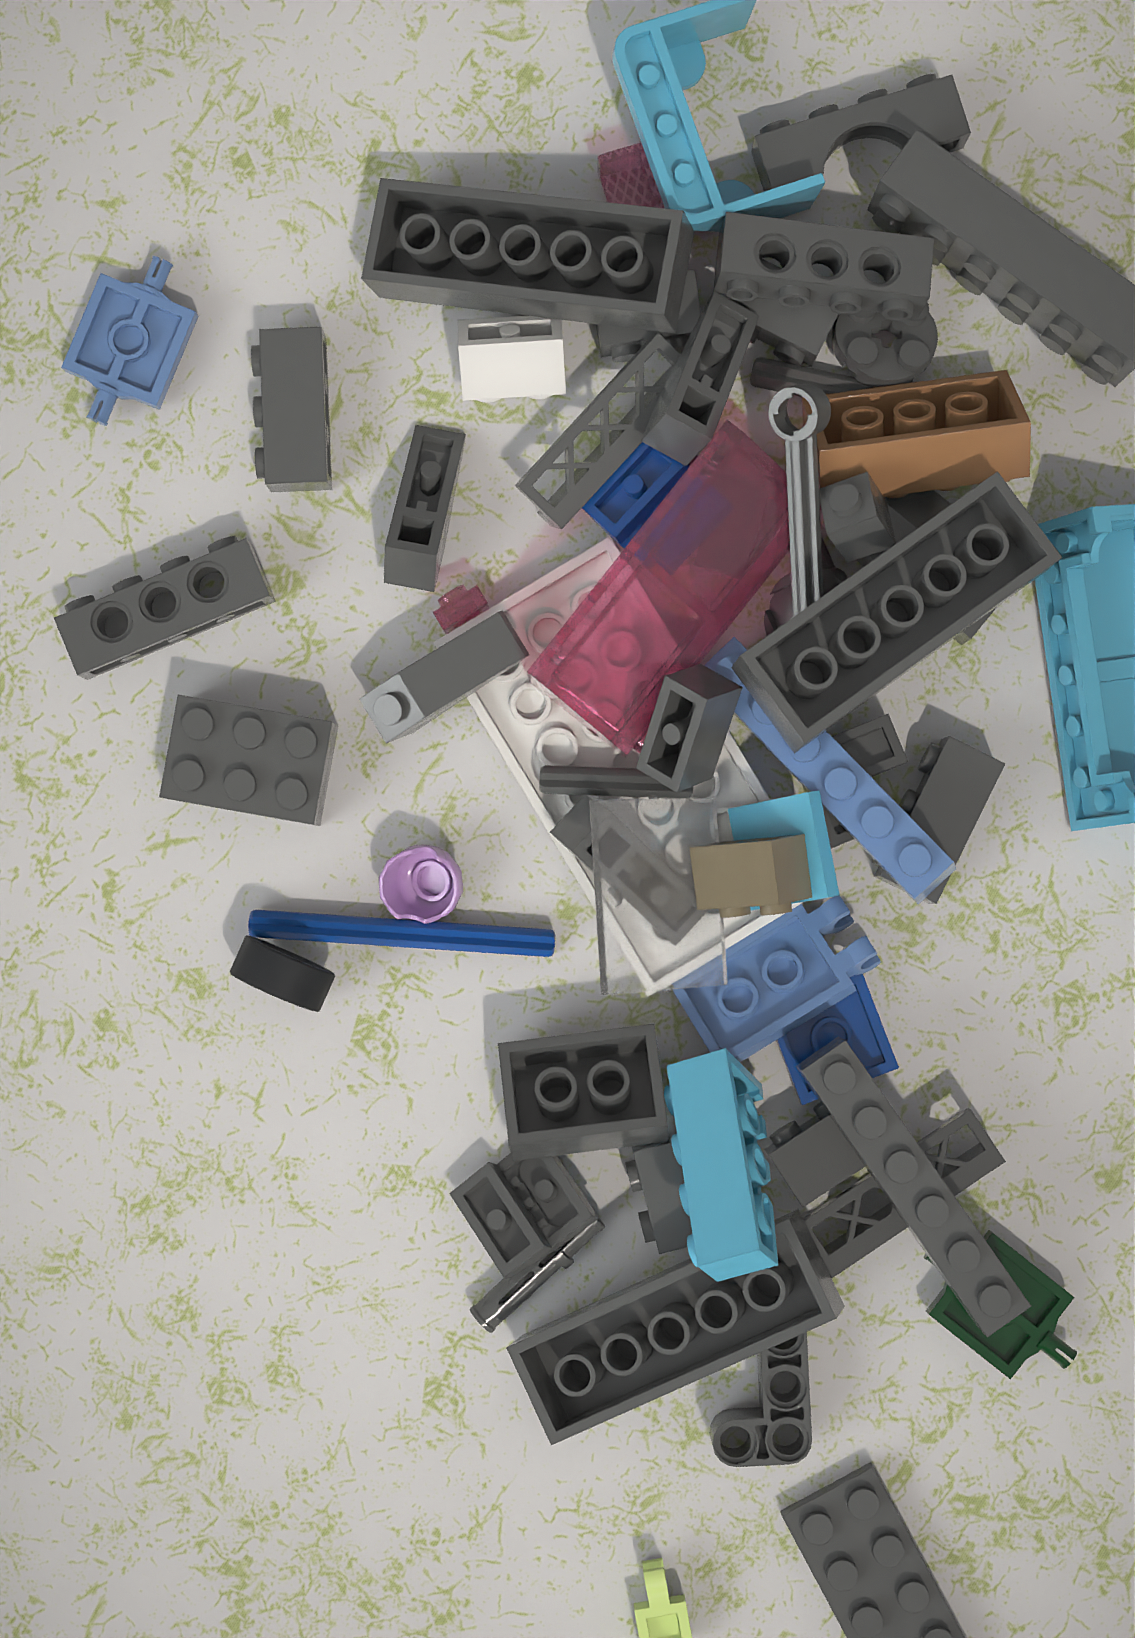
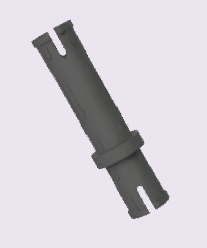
[470,1218,605,1333]

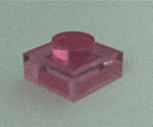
[433,585,490,634]

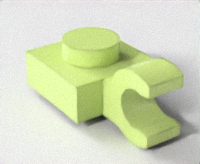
[633,1558,692,1638]

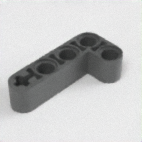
[709,1332,812,1467]

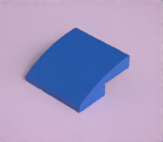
[582,442,732,583]

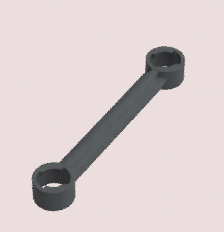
[768,383,831,617]

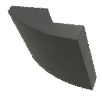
[449,1153,599,1279]

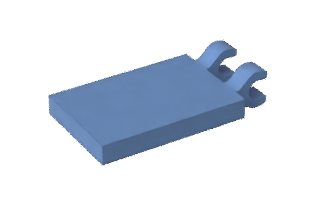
[669,895,881,1062]

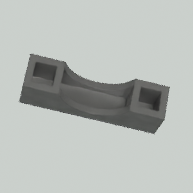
[751,74,971,191]

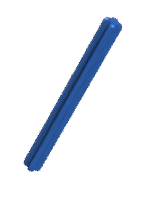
[248,910,556,957]

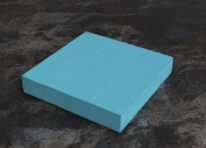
[728,790,840,911]

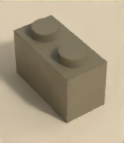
[689,834,812,918]

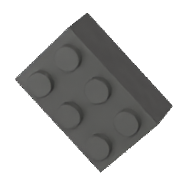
[159,694,338,826]
[498,1024,669,1161]

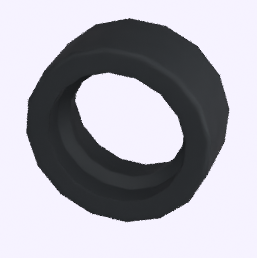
[230,935,335,1012]

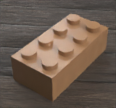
[802,370,1031,498]

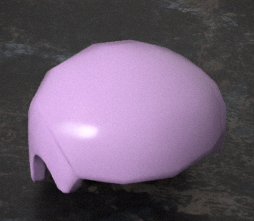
[379,844,463,924]

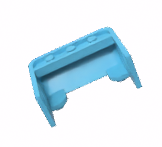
[612,0,825,232]

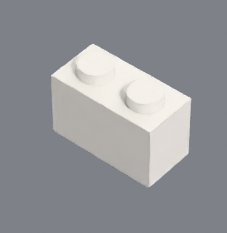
[458,316,566,403]

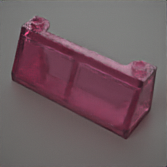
[527,419,822,758]

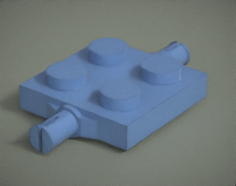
[61,256,199,426]

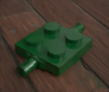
[924,1230,1077,1380]

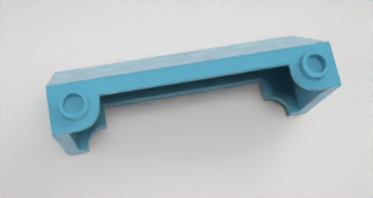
[1035,504,1135,831]

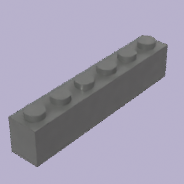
[795,1036,1031,1337]

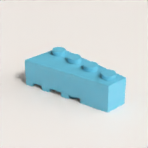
[664,1048,778,1282]

